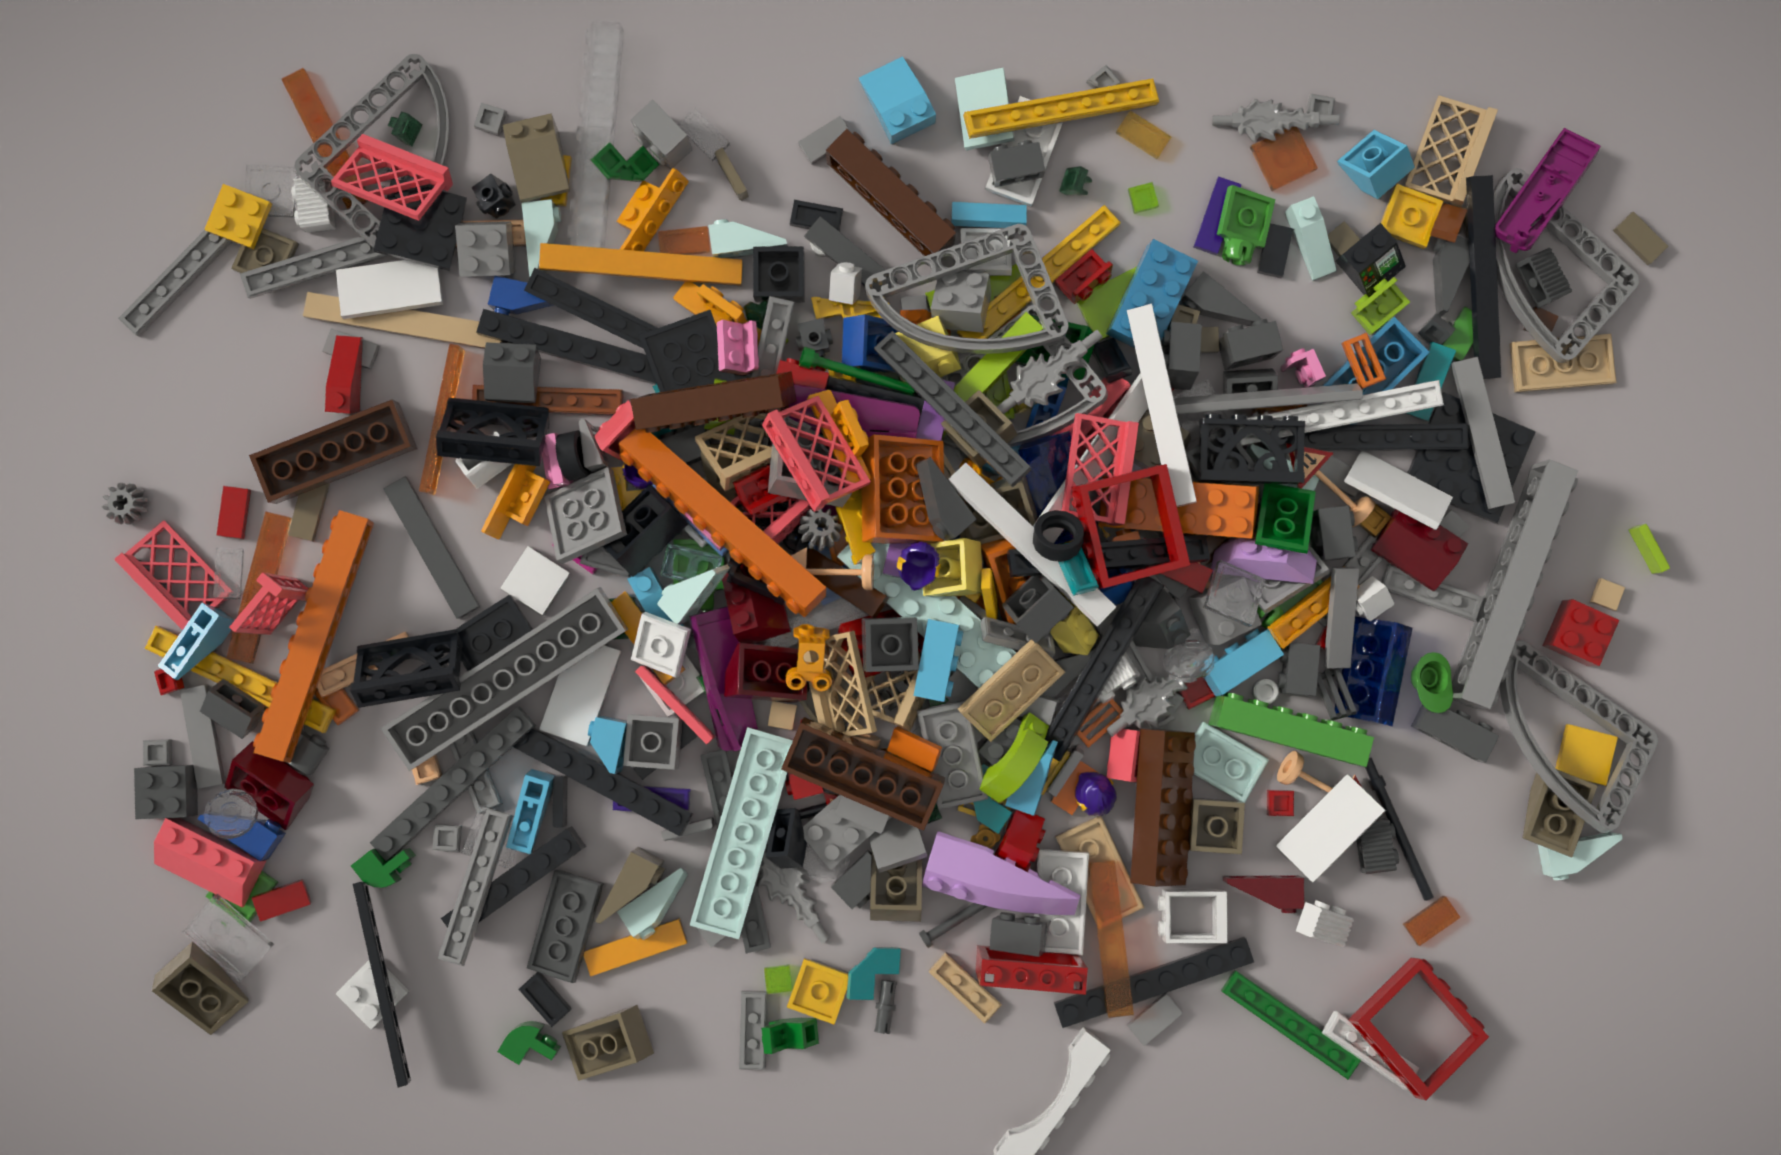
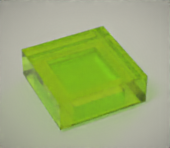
[1128,182,1159,214]
[764,964,792,994]

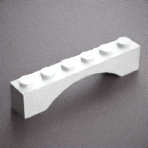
[993,1027,1111,1155]

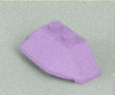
[1211,534,1317,584]

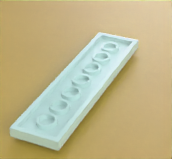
[837,543,1016,688]
[689,727,793,939]

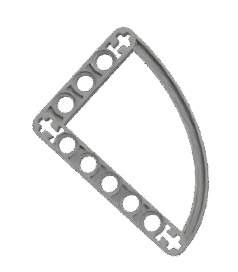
[294,54,449,248]
[1494,168,1639,363]
[865,224,1068,354]
[917,305,1108,449]
[1500,640,1658,833]

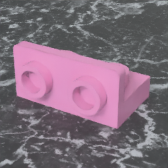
[717,320,759,376]
[1280,348,1326,388]
[542,433,573,489]

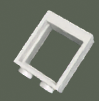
[1158,889,1227,943]

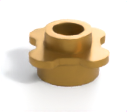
[970,824,1001,849]

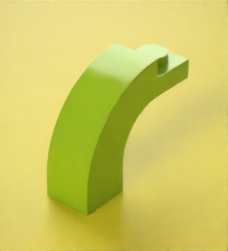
[979,712,1049,803]

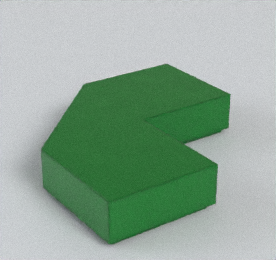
[590,142,660,182]

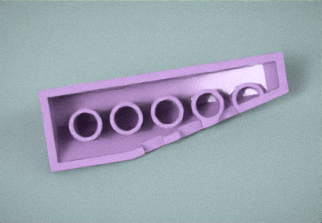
[922,831,1081,915]

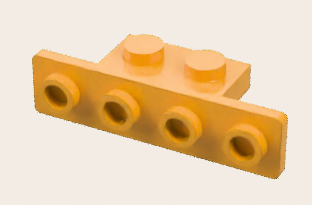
[616,168,689,251]
[673,281,762,346]
[807,390,871,483]
[481,464,550,540]

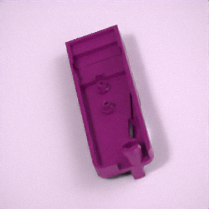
[1495,128,1601,253]
[789,384,920,438]
[689,606,758,751]

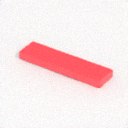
[635,665,715,744]

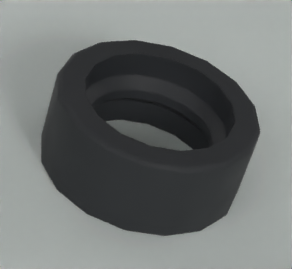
[556,430,591,481]
[1033,510,1084,562]

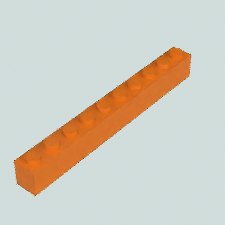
[619,428,826,618]
[253,510,374,763]

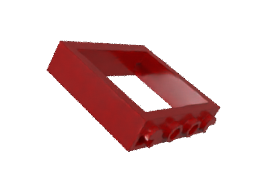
[1071,464,1190,588]
[975,945,1088,995]
[1348,958,1489,1101]

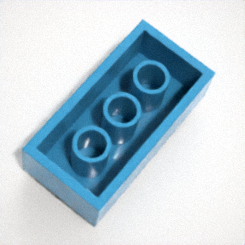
[1106,239,1198,348]
[1321,317,1430,425]

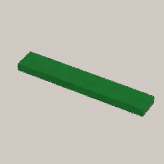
[1221,970,1361,1080]

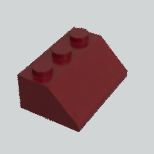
[1370,509,1469,592]
[722,564,791,644]
[724,643,807,703]
[224,741,314,830]

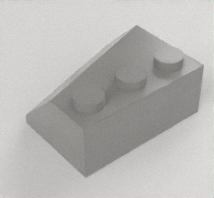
[768,416,852,508]

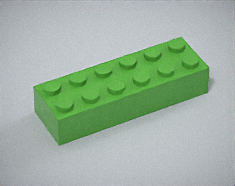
[1208,693,1374,767]

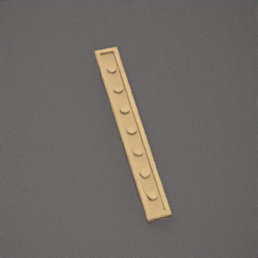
[303,292,502,349]

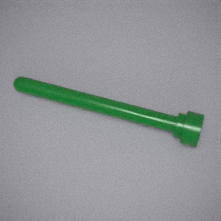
[799,347,917,395]

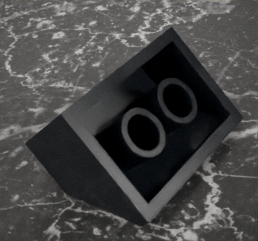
[603,484,688,577]

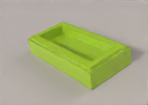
[1628,524,1670,574]

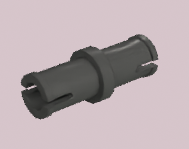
[874,980,897,1034]

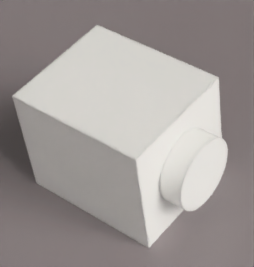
[829,262,862,305]
[1355,576,1394,621]

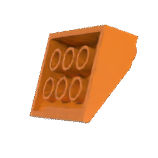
[861,434,944,544]

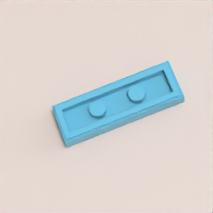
[951,202,1027,228]

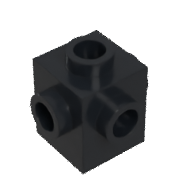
[472,174,516,219]

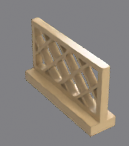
[1405,95,1498,208]
[695,410,772,491]
[803,631,877,736]
[853,652,925,732]

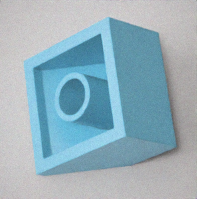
[1337,130,1415,199]
[588,716,627,774]

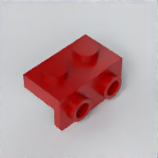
[1054,249,1113,305]
[732,464,790,515]

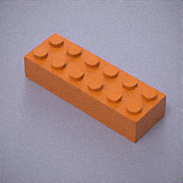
[1099,476,1259,539]

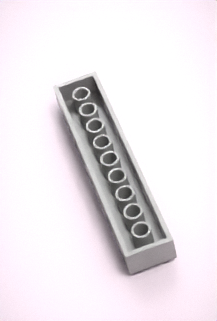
[1452,459,1578,709]
[380,587,628,771]

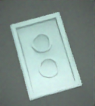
[955,68,1015,151]
[1193,721,1269,803]

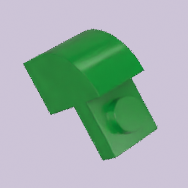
[351,848,416,888]
[762,1017,819,1054]
[497,1021,561,1065]

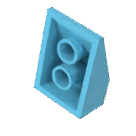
[859,57,936,144]

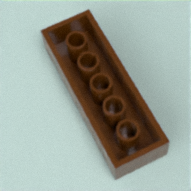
[826,129,956,256]
[630,371,797,433]
[249,399,418,504]
[781,717,945,831]
[1130,729,1196,887]

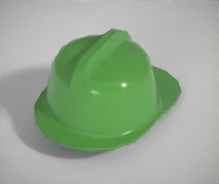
[1411,652,1453,713]

